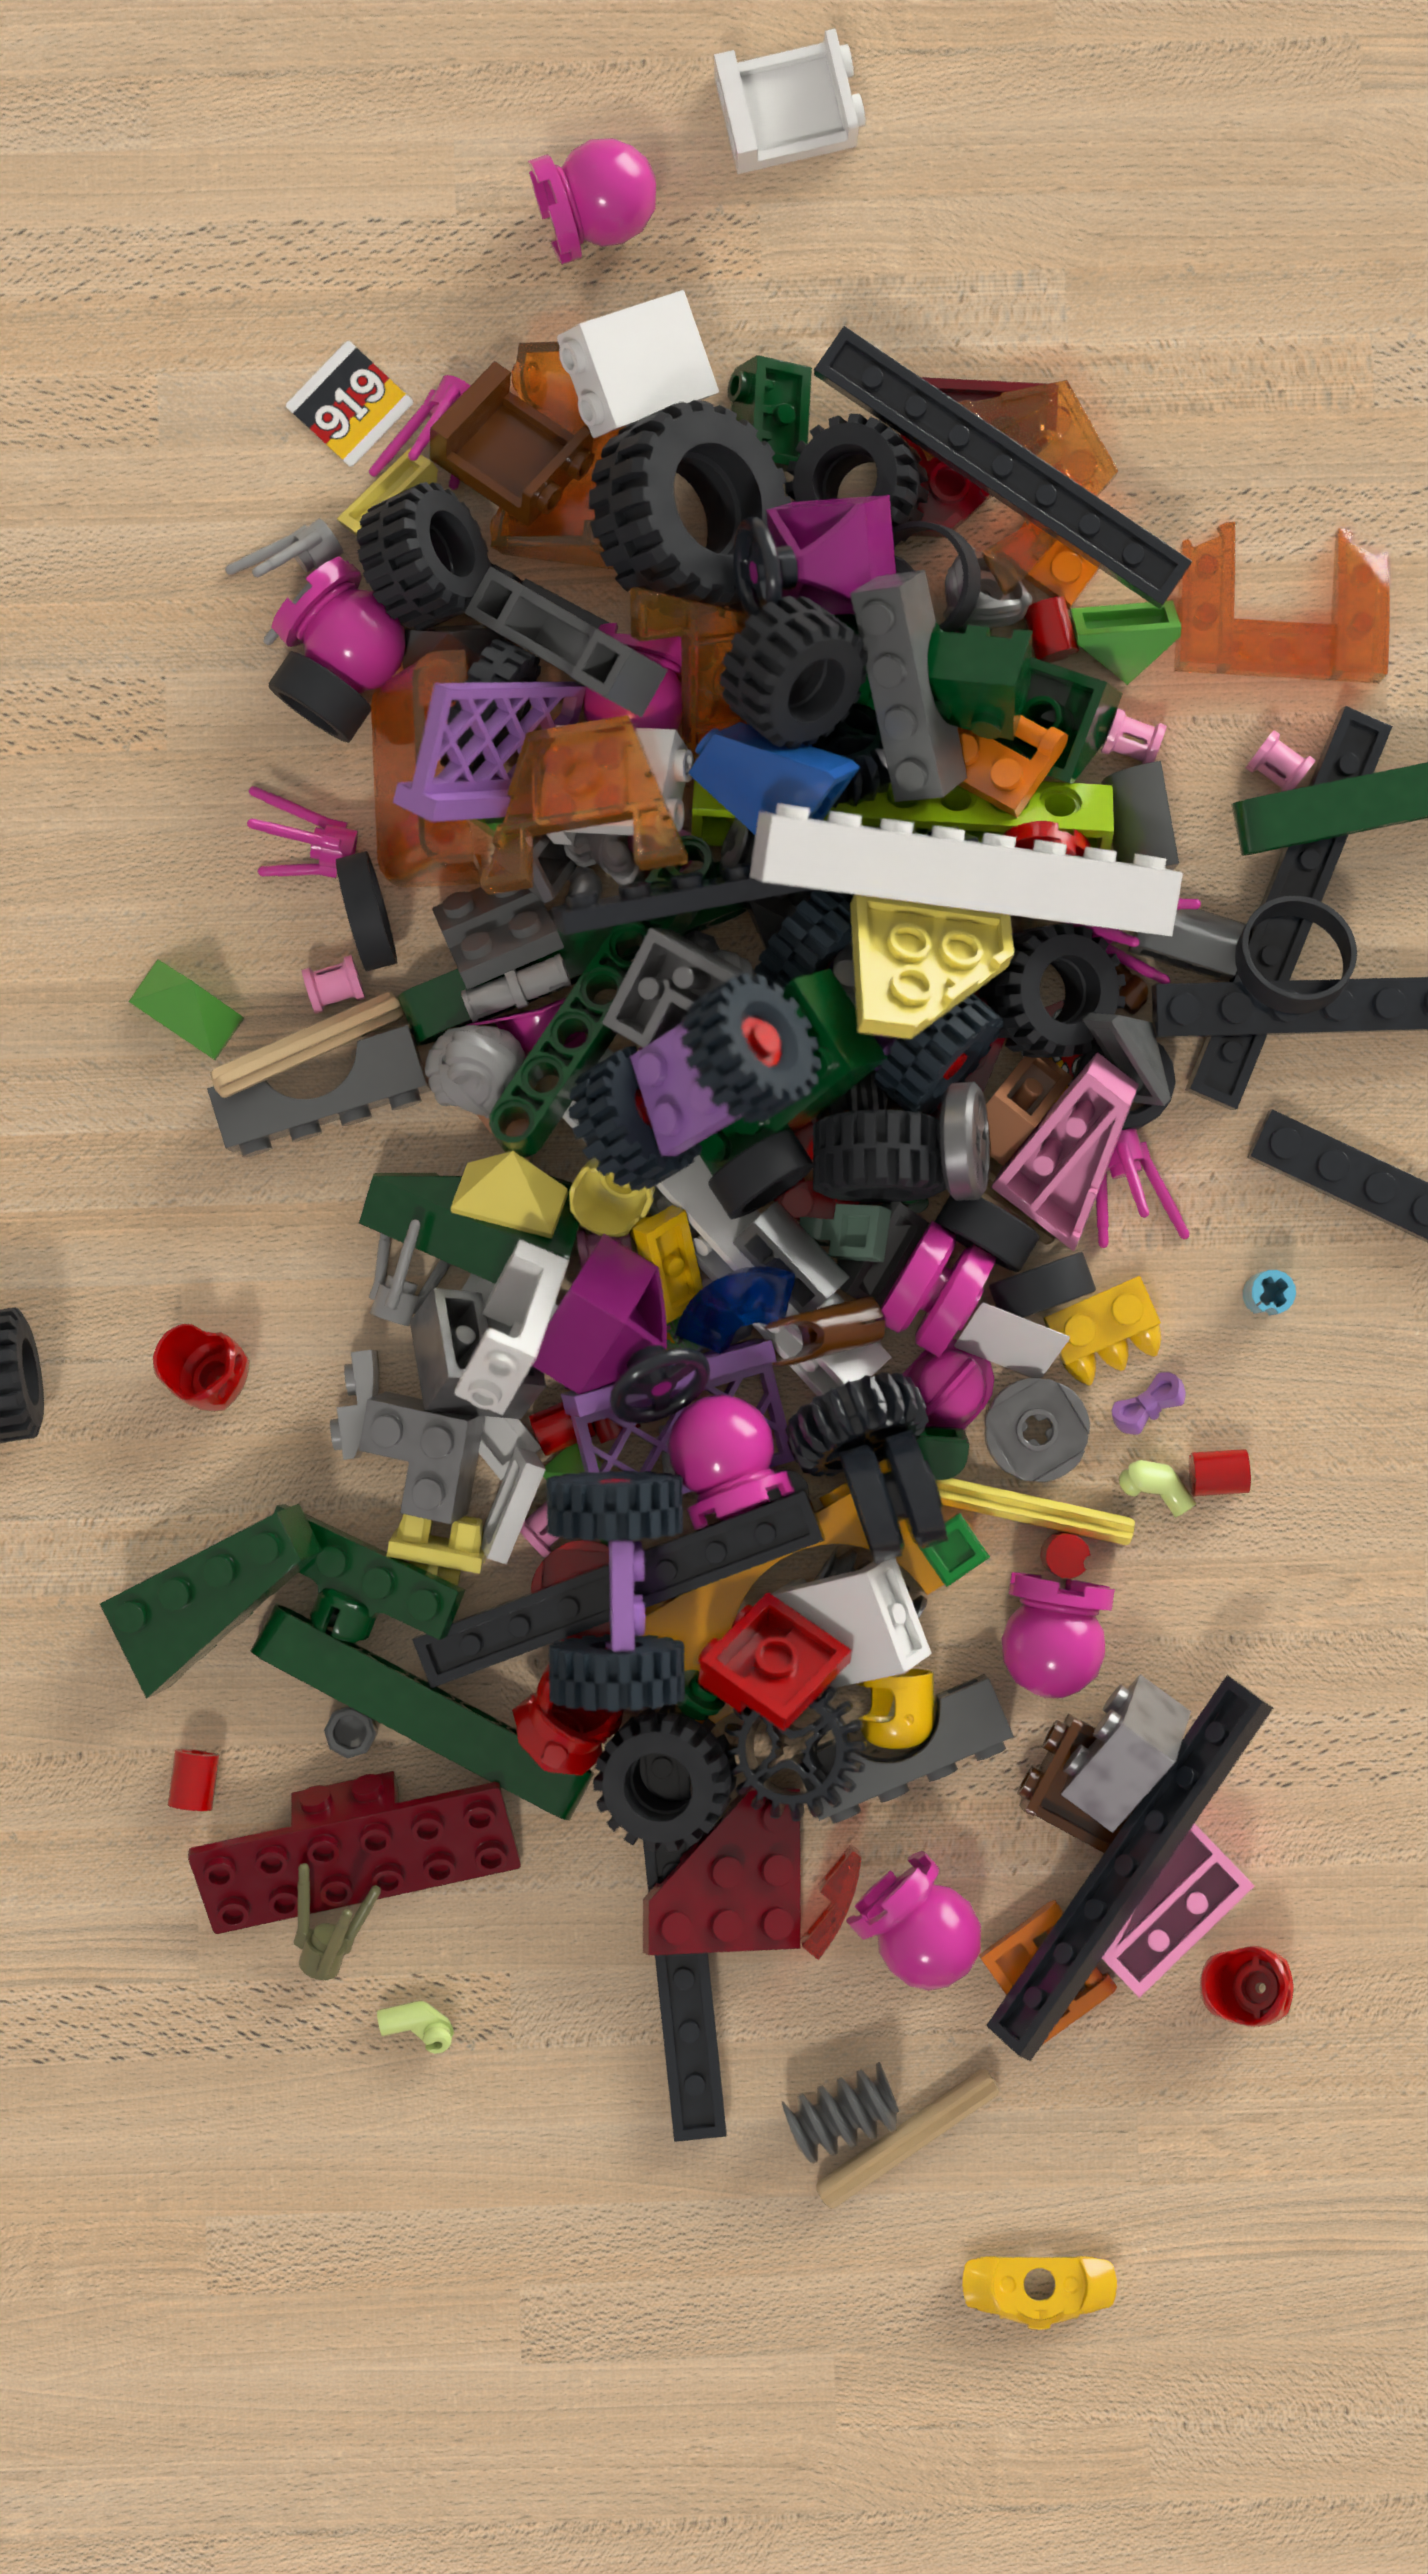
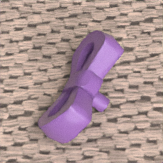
[1112,1372,1186,1435]

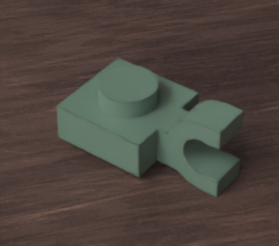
[799,1204,891,1262]

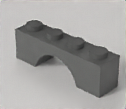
[465,566,668,718]
[850,570,967,802]
[207,1025,431,1158]
[793,1674,1014,1823]

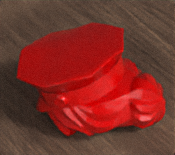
[512,1664,624,1776]

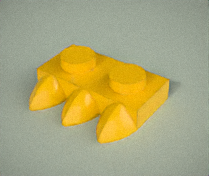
[1043,1276,1161,1386]

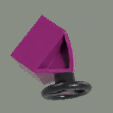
[733,495,896,617]
[532,1234,710,1423]

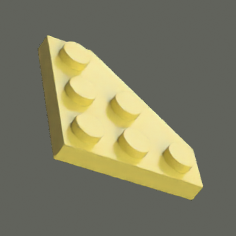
[850,894,1014,1039]

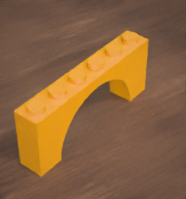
[643,1458,945,1724]

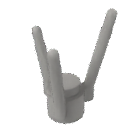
[225,518,344,645]
[369,1220,451,1326]

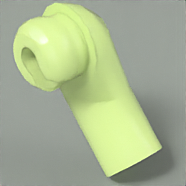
[1119,1460,1196,1518]
[377,2001,454,2054]

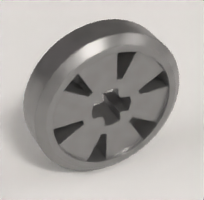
[940,1082,990,1200]

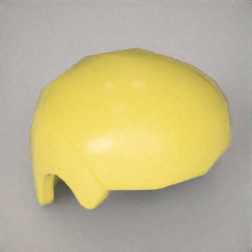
[569,1157,655,1237]

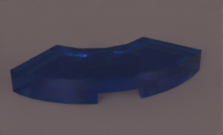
[675,1266,796,1354]

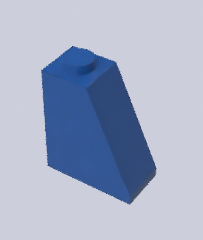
[688,722,860,836]

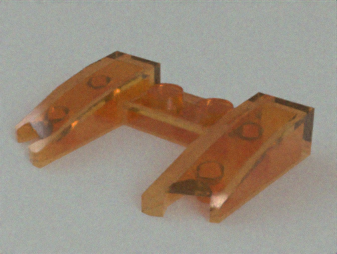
[1174,522,1390,683]

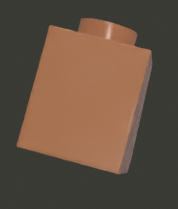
[986,1056,1073,1166]

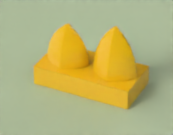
[629,1205,706,1324]

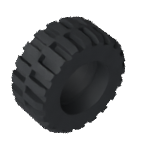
[589,400,791,618]

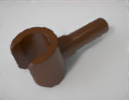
[1110,943,1149,1015]

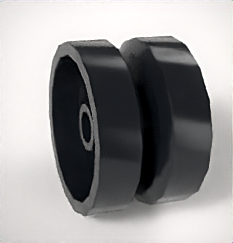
[839,1430,948,1564]

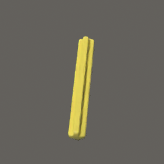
[935,1478,1135,1545]

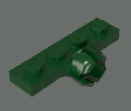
[273,1504,466,1643]

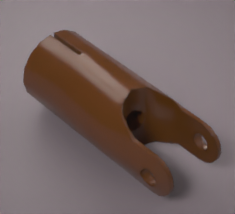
[764,1296,885,1366]

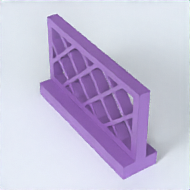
[393,681,586,822]
[561,1338,795,1494]

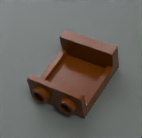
[429,361,595,527]
[1017,1713,1136,1853]

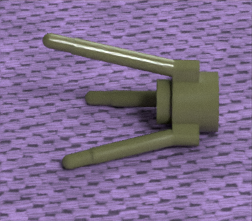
[294,1864,381,1980]

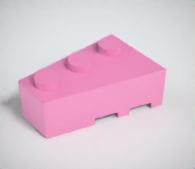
[991,1052,1139,1251]
[1102,1823,1254,1998]

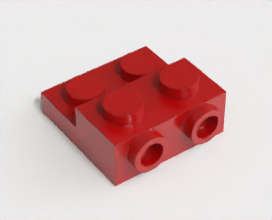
[698,1592,852,1731]

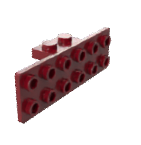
[188,1771,521,1934]

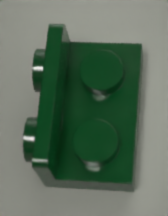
[728,355,812,472]

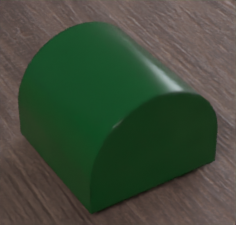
[916,1426,969,1480]

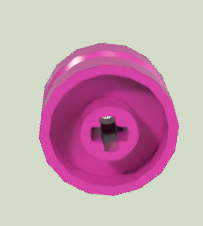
[875,1221,997,1357]

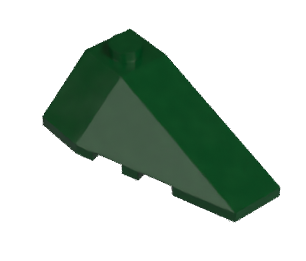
[954,632,1123,784]
[359,1173,579,1284]

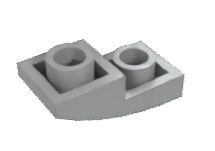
[330,1349,379,1460]

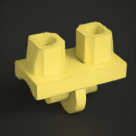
[386,1514,486,1586]

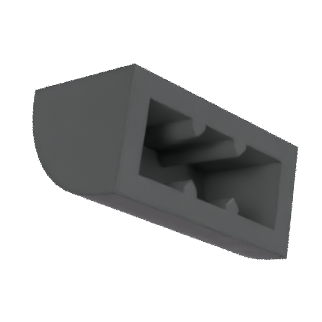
[1101,761,1179,870]
[1128,909,1246,982]
[733,1201,850,1314]

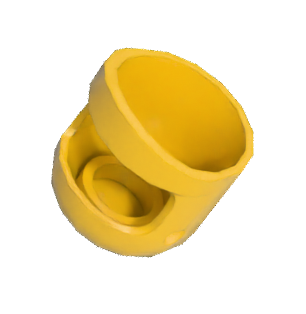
[855,1668,934,1749]

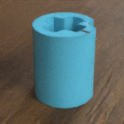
[1242,1270,1296,1316]

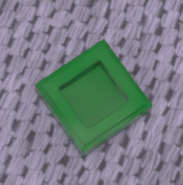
[917,1513,990,1587]

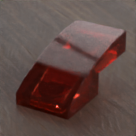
[801,1844,861,1960]

